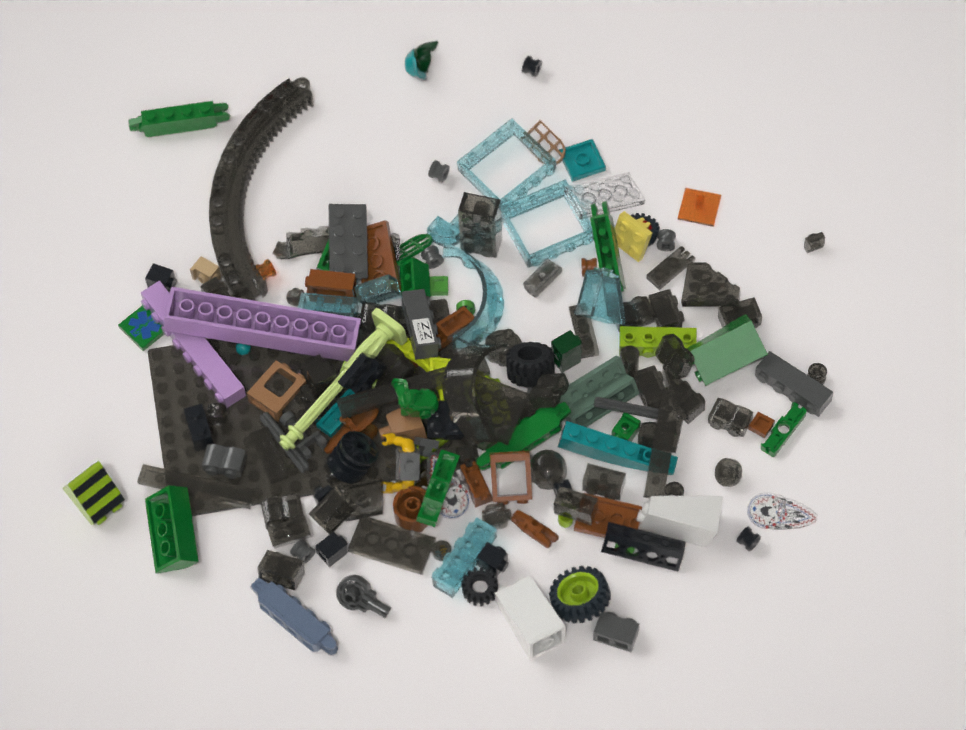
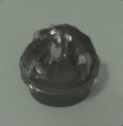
[272,241,291,259]
[286,288,305,307]

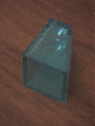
[575,267,625,325]

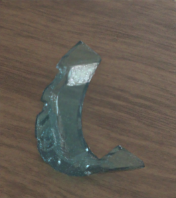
[443,242,504,350]

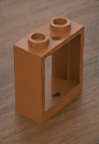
[305,269,358,309]
[490,450,532,505]

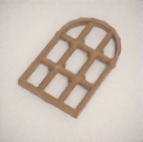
[520,120,566,166]

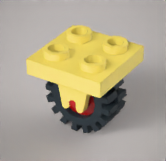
[615,211,660,262]

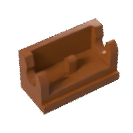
[460,461,493,508]

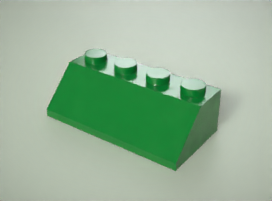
[145,485,199,574]

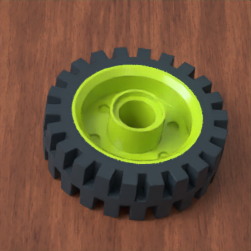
[549,566,611,624]

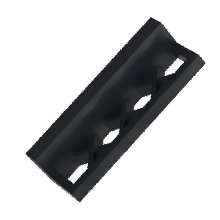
[601,522,686,572]

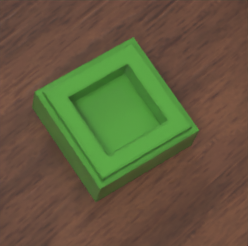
[430,276,448,296]

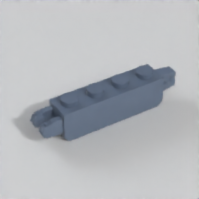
[251,578,338,656]

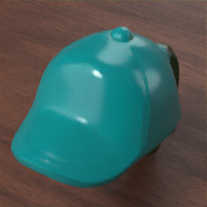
[404,41,439,79]

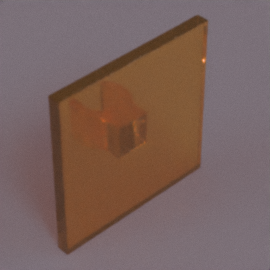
[677,188,721,227]

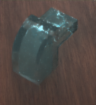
[427,211,468,247]

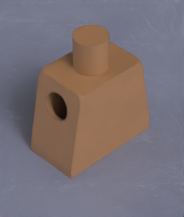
[378,408,427,442]

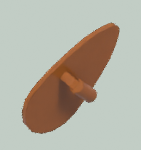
[324,404,379,454]

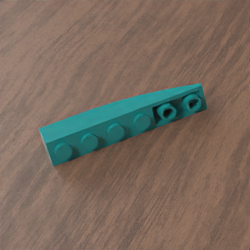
[557,421,678,476]

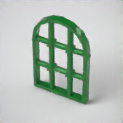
[394,234,433,266]

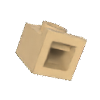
[190,256,221,286]

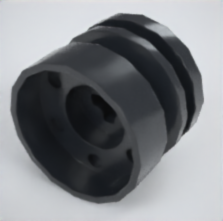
[327,431,379,484]

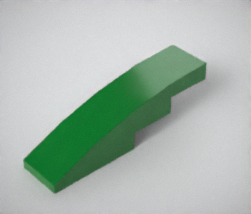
[416,449,460,527]

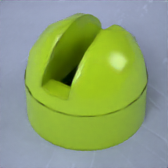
[558,510,574,528]

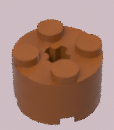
[393,486,429,533]

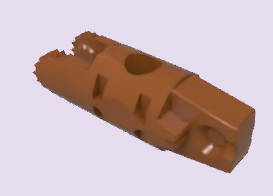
[511,510,559,548]

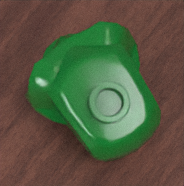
[391,378,439,419]

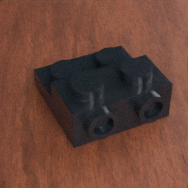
[338,352,387,396]
[427,397,470,440]

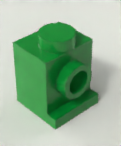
[611,413,641,442]

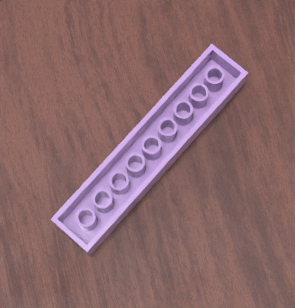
[164,287,361,362]

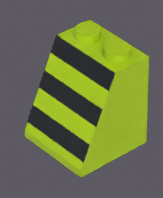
[62,461,125,525]

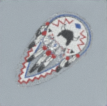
[426,452,471,519]
[747,493,818,530]

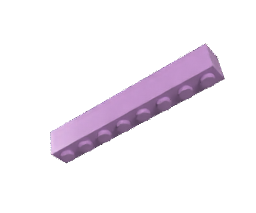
[141,281,246,408]

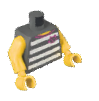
[382,433,420,494]

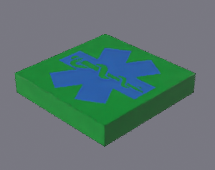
[118,305,164,351]

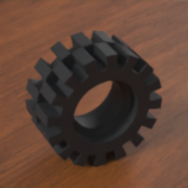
[462,567,498,607]

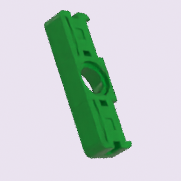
[760,402,807,457]

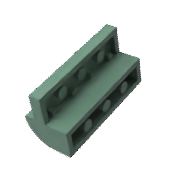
[553,355,640,427]

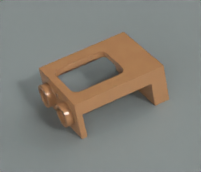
[247,360,307,422]

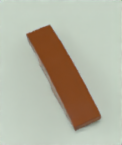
[405,306,476,368]

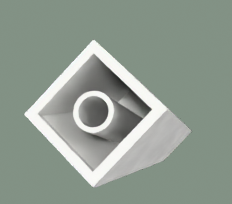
[637,496,723,547]
[495,576,565,660]

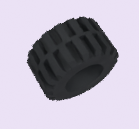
[506,342,555,388]

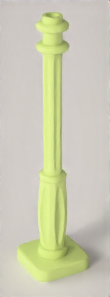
[279,308,407,451]

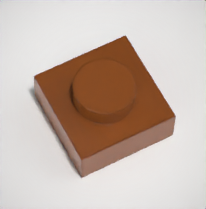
[748,411,775,438]

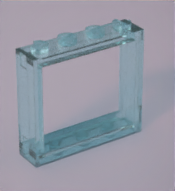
[457,118,557,213]
[499,179,594,268]

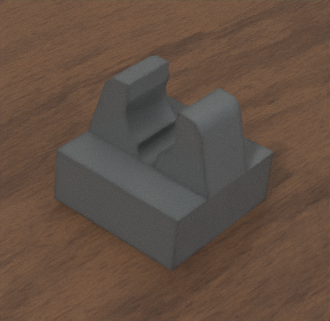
[414,437,439,457]

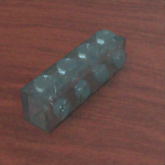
[431,517,497,598]

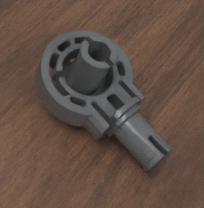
[336,575,392,619]

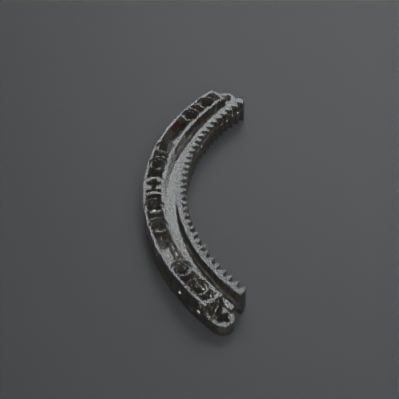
[209,77,314,301]

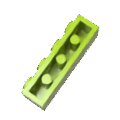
[619,326,697,359]

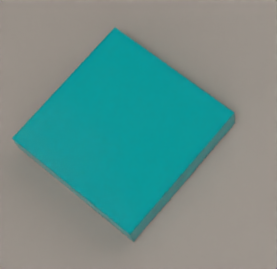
[559,139,606,182]

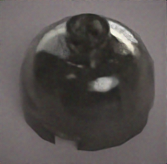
[530,449,567,490]

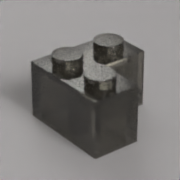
[299,354,338,400]

